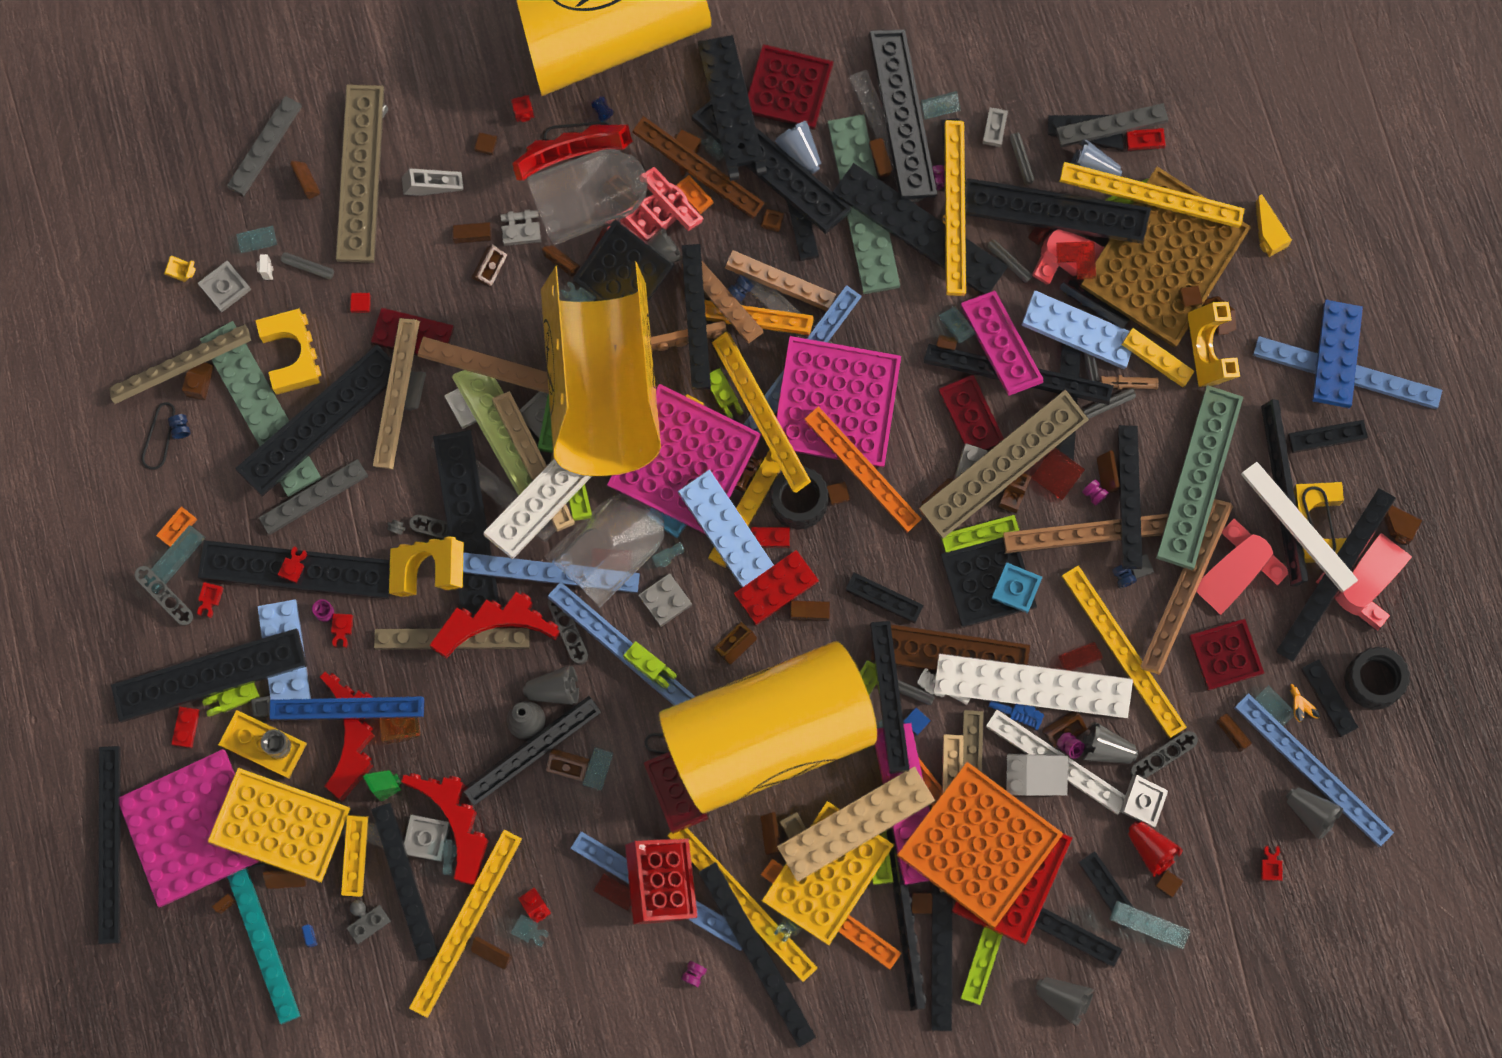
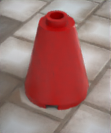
[1128,822,1183,877]

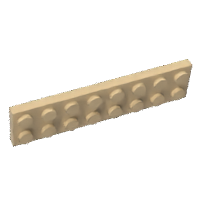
[777,766,935,882]

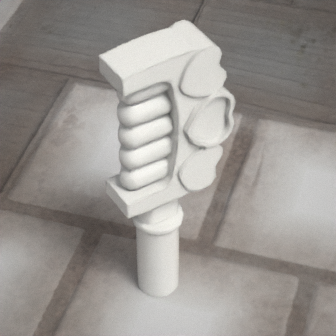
[917,668,971,705]

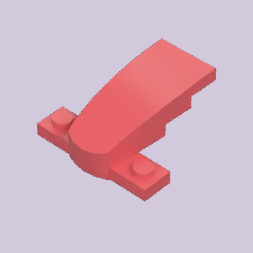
[607,167,703,242]
[1032,229,1105,285]
[1196,518,1288,615]
[1316,533,1412,631]

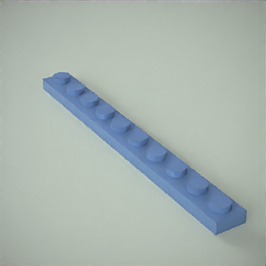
[743,285,862,433]
[1253,336,1443,409]
[463,553,640,593]
[548,582,695,705]
[1234,693,1394,847]
[571,832,742,951]

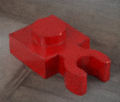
[278,546,307,583]
[197,582,224,618]
[331,613,353,648]
[1261,846,1283,881]

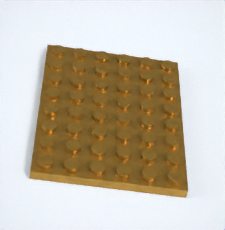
[1080,166,1251,348]

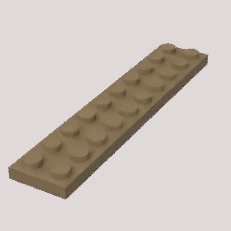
[336,85,384,263]
[918,390,1089,539]

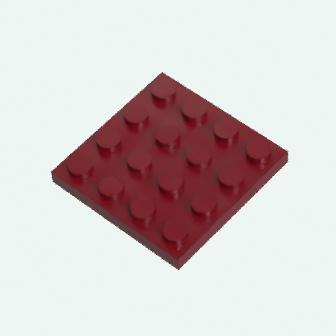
[748,44,834,130]

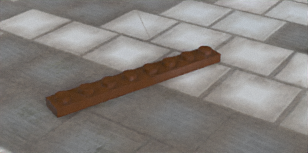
[632,116,764,219]

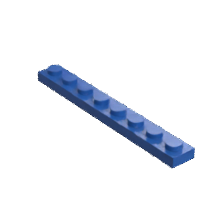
[270,697,424,720]

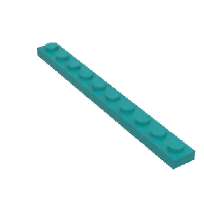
[227,868,301,1024]

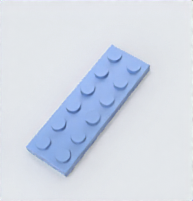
[1021,291,1132,369]
[677,470,773,587]
[258,599,311,700]

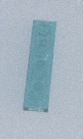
[139,525,205,594]
[1110,901,1191,949]

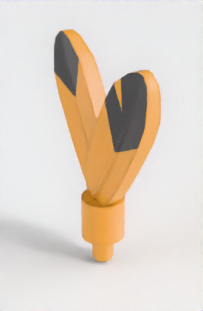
[1290,684,1320,722]

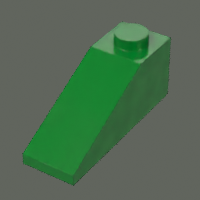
[363,770,402,802]

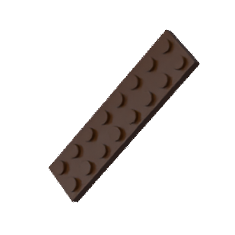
[871,625,1030,671]

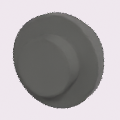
[387,519,406,535]

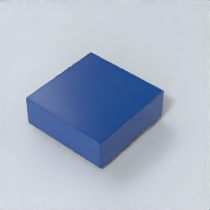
[903,708,931,735]
[302,924,317,947]

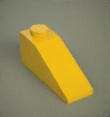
[1256,195,1292,257]

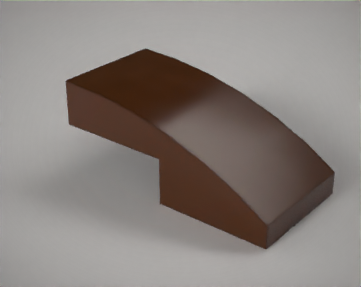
[999,473,1032,514]

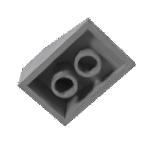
[1007,754,1068,795]

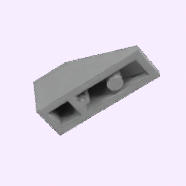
[402,169,463,196]

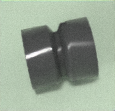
[261,729,291,759]

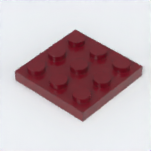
[1189,619,1264,691]

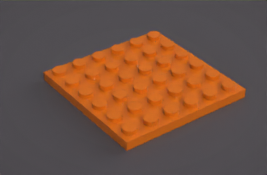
[897,762,1064,929]

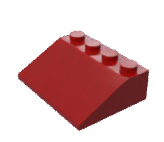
[625,839,698,924]

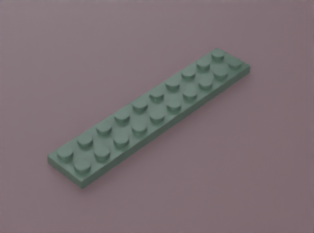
[828,115,900,294]
[200,321,322,497]
[1156,385,1243,570]

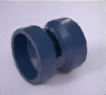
[728,275,754,301]
[168,414,191,439]
[1112,565,1137,588]

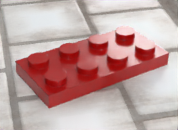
[734,550,819,625]

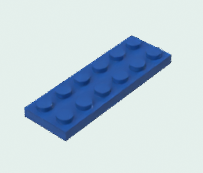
[1312,300,1363,408]

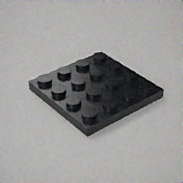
[573,219,675,302]
[941,538,1037,628]

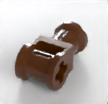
[735,456,763,492]

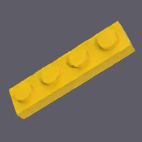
[1121,328,1194,387]
[341,815,368,897]

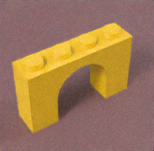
[1187,302,1240,387]
[256,309,322,395]
[1293,482,1347,563]
[389,537,464,597]

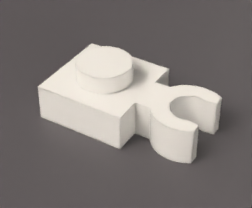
[257,254,273,280]

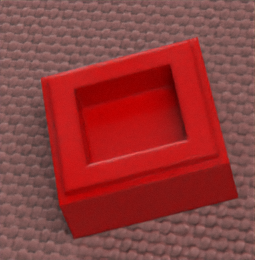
[350,293,371,313]

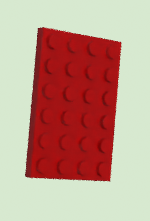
[952,834,1072,945]

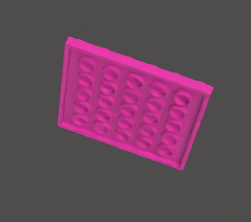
[776,336,901,468]
[607,384,762,534]
[119,749,260,907]

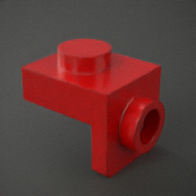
[511,95,535,122]
[518,887,551,924]

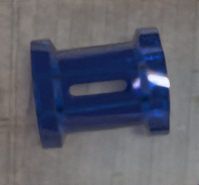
[591,96,614,121]

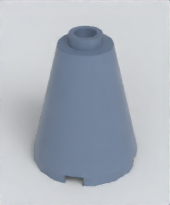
[775,121,821,174]
[1070,139,1122,176]

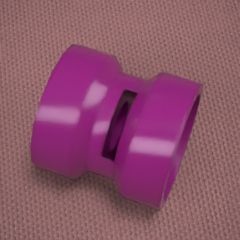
[932,165,945,190]
[1082,479,1109,506]
[312,599,335,622]
[1057,732,1085,759]
[681,961,707,988]

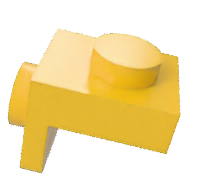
[164,256,195,282]

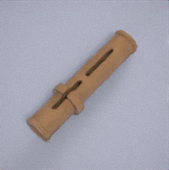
[1100,375,1159,390]

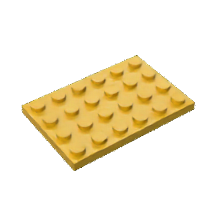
[208,768,350,883]
[762,801,894,946]

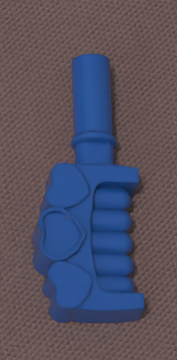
[988,700,1044,731]

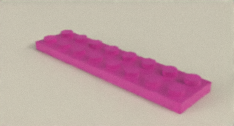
[875,723,930,885]

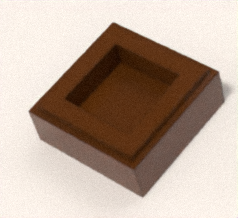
[475,132,498,155]
[761,209,784,232]
[1179,286,1203,308]
[937,334,958,350]
[827,481,850,506]
[1155,870,1184,898]
[912,893,932,914]
[212,894,235,914]

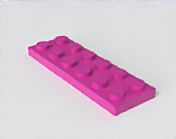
[961,291,1043,396]

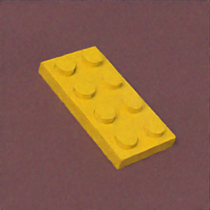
[218,710,307,779]

